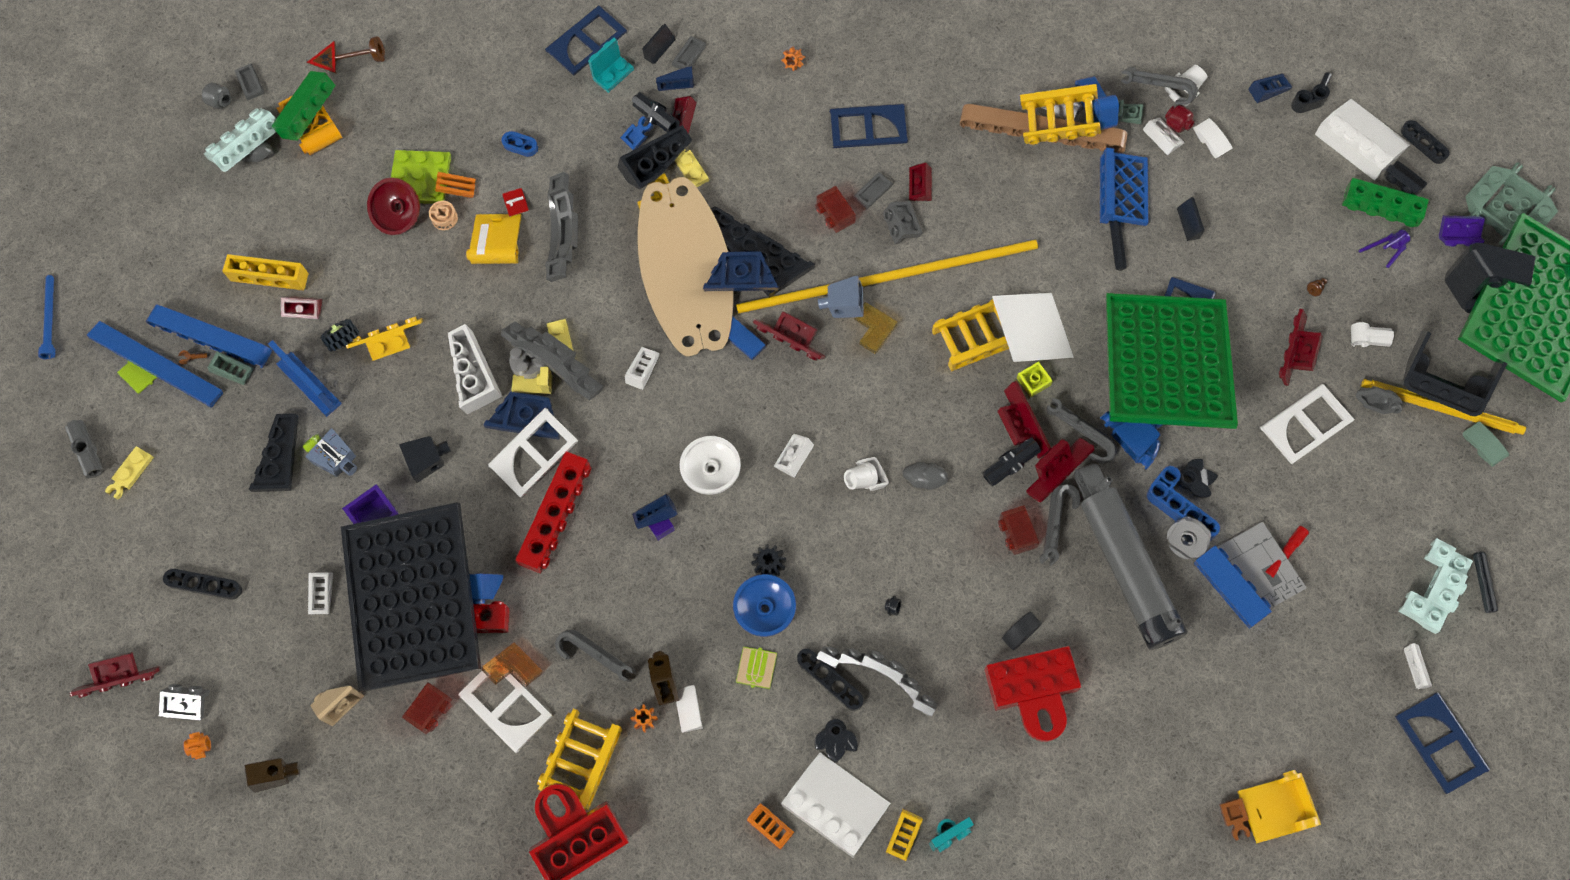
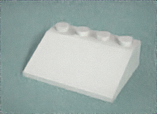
[1315,99,1411,181]
[782,753,891,858]

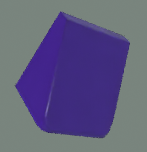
[649,519,675,541]

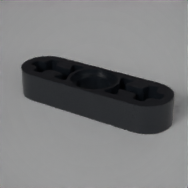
[1401,120,1450,164]

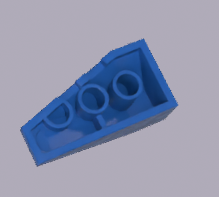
[469,574,503,604]

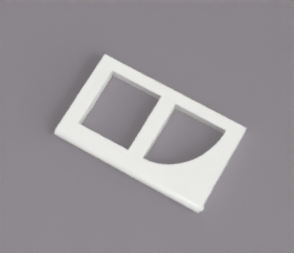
[1260,384,1355,464]
[488,408,578,498]
[458,658,552,753]

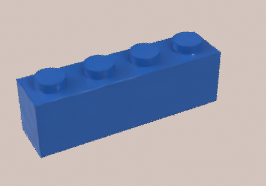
[1194,545,1272,629]

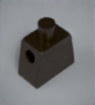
[647,651,680,706]
[244,758,300,793]

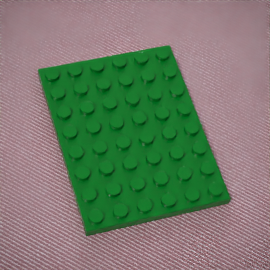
[1458,213,1570,403]
[1106,293,1238,429]

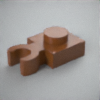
[1219,798,1250,841]

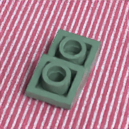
[1118,100,1144,124]
[1463,421,1509,467]

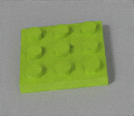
[391,150,451,204]

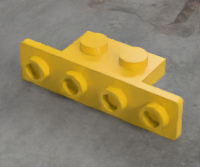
[346,316,423,361]

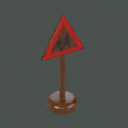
[307,36,385,73]

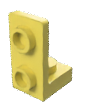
[512,367,552,394]

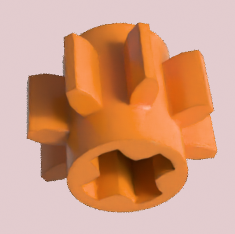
[781,46,805,71]
[630,704,658,733]
[184,731,211,760]

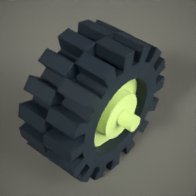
[320,319,359,352]

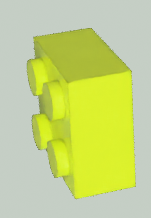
[1017,361,1053,398]

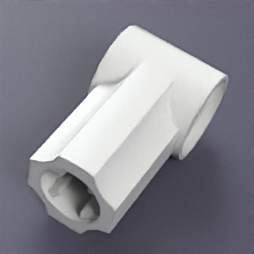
[1351,322,1394,347]

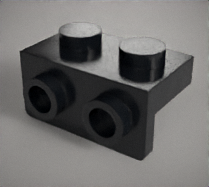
[1384,160,1427,196]

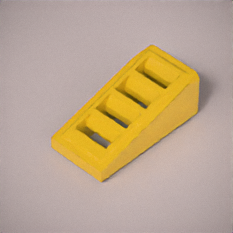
[886,809,923,861]

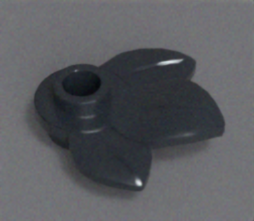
[1178,459,1218,498]
[815,719,858,763]

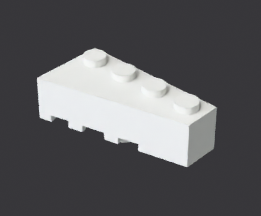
[448,324,503,414]

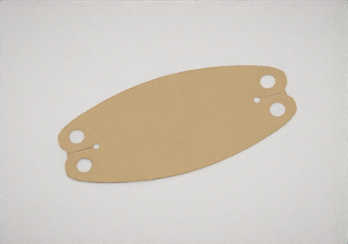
[638,177,733,356]

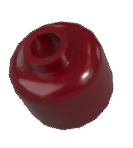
[1165,105,1194,133]

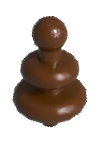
[1307,278,1327,297]

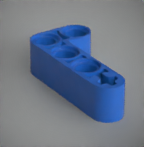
[1075,76,1119,130]
[1146,466,1220,541]

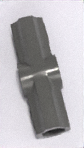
[65,420,104,478]

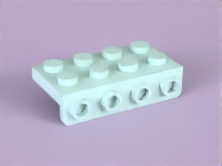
[204,108,276,172]

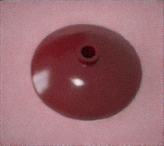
[367,178,420,235]

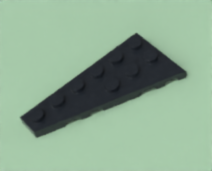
[711,206,815,298]

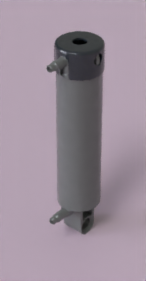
[1074,464,1188,650]

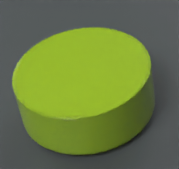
[303,434,322,452]

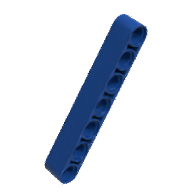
[146,304,272,368]

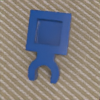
[620,116,654,150]

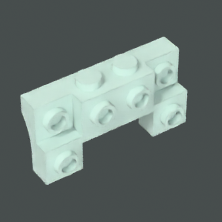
[1398,538,1473,634]

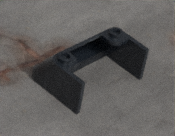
[1445,243,1536,313]
[1403,331,1507,416]

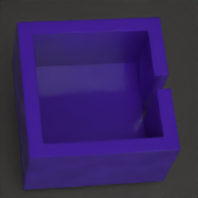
[342,484,399,524]

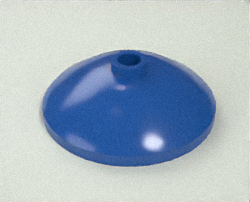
[733,574,796,637]

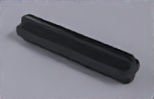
[1109,220,1127,271]
[1473,552,1498,613]

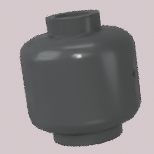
[202,82,231,109]

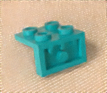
[588,38,634,93]

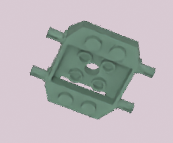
[1465,163,1558,247]

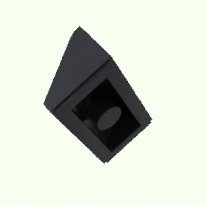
[642,24,676,64]
[1177,197,1205,241]

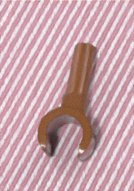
[178,350,208,365]

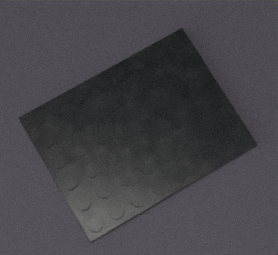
[341,502,481,692]

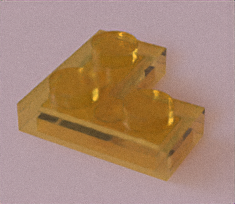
[854,302,897,355]

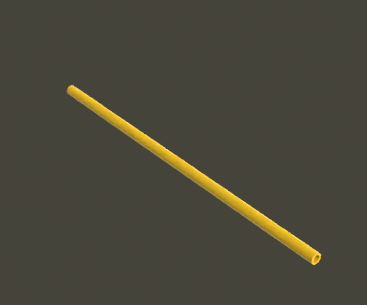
[736,240,1038,314]

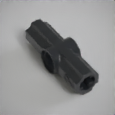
[632,92,680,132]
[981,437,1041,487]

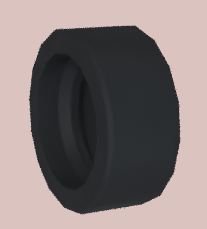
[1002,611,1042,651]

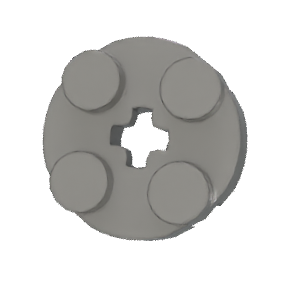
[509,348,547,379]
[1167,516,1211,559]

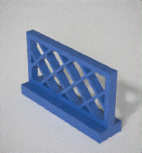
[1100,148,1148,226]
[268,340,342,417]

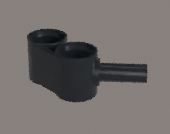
[1291,72,1332,113]

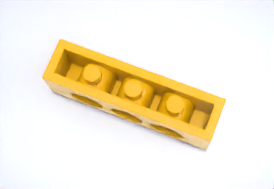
[222,254,309,291]

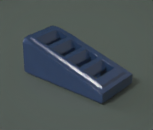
[656,66,694,91]
[1248,73,1292,103]
[632,494,678,529]

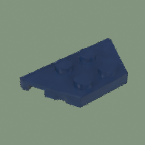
[703,251,778,291]
[484,392,560,440]

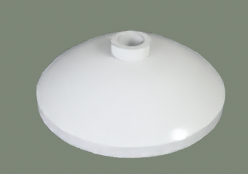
[680,436,741,495]

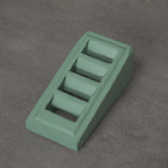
[207,351,254,385]

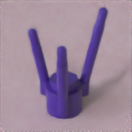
[1359,230,1410,268]

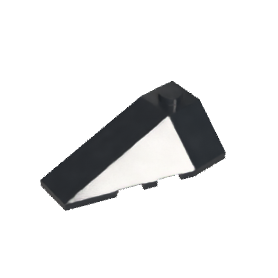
[617,125,692,189]

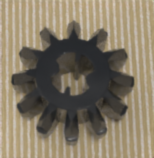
[751,544,786,577]

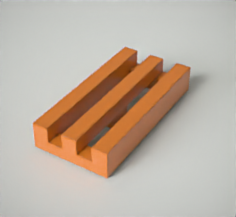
[435,172,476,198]

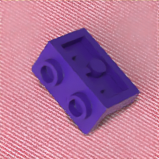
[1439,216,1485,247]

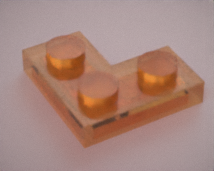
[482,642,542,687]

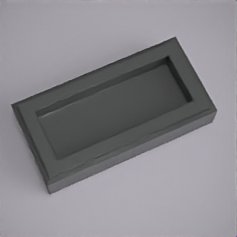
[672,36,706,69]
[234,64,265,100]
[853,172,893,210]

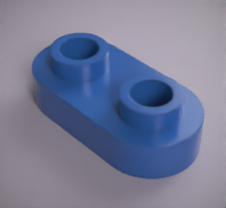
[501,131,538,157]

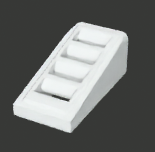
[625,347,659,390]
[308,573,333,614]

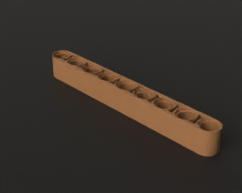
[960,104,1128,154]

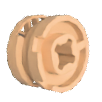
[429,200,458,230]

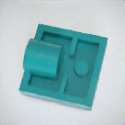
[929,817,974,852]

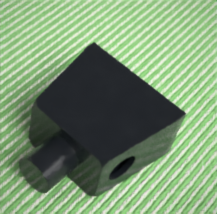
[399,436,451,483]

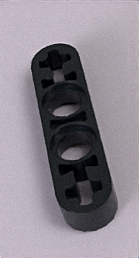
[163,569,242,600]
[797,649,863,711]

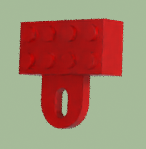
[984,646,1081,742]
[529,783,629,880]

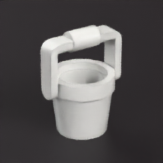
[1165,65,1208,107]
[844,457,889,491]

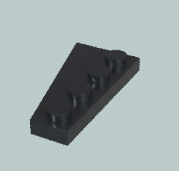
[249,413,298,492]

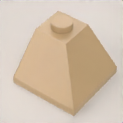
[310,686,364,726]

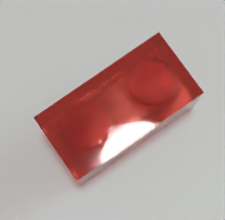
[815,186,856,233]
[998,505,1039,555]
[402,682,452,735]

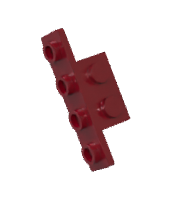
[1279,308,1323,386]
[753,311,825,361]
[997,381,1051,459]
[1026,438,1095,503]
[69,652,160,698]

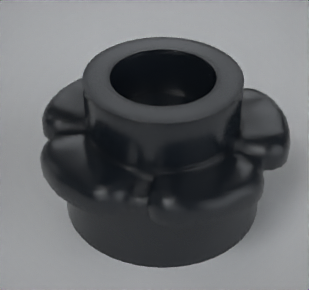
[885,596,902,616]

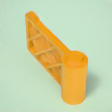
[277,95,343,156]

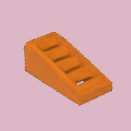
[747,803,794,850]

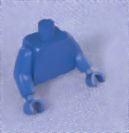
[1100,411,1162,470]

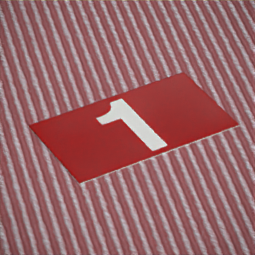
[502,188,529,217]

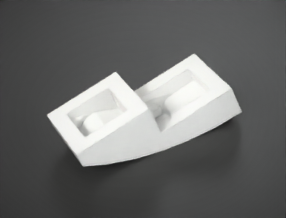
[1193,118,1232,158]

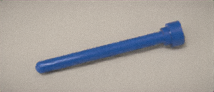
[38,275,56,359]

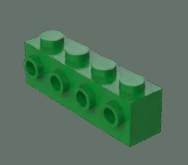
[272,71,336,141]
[1342,178,1429,227]

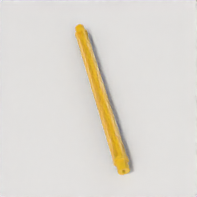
[1361,379,1526,435]

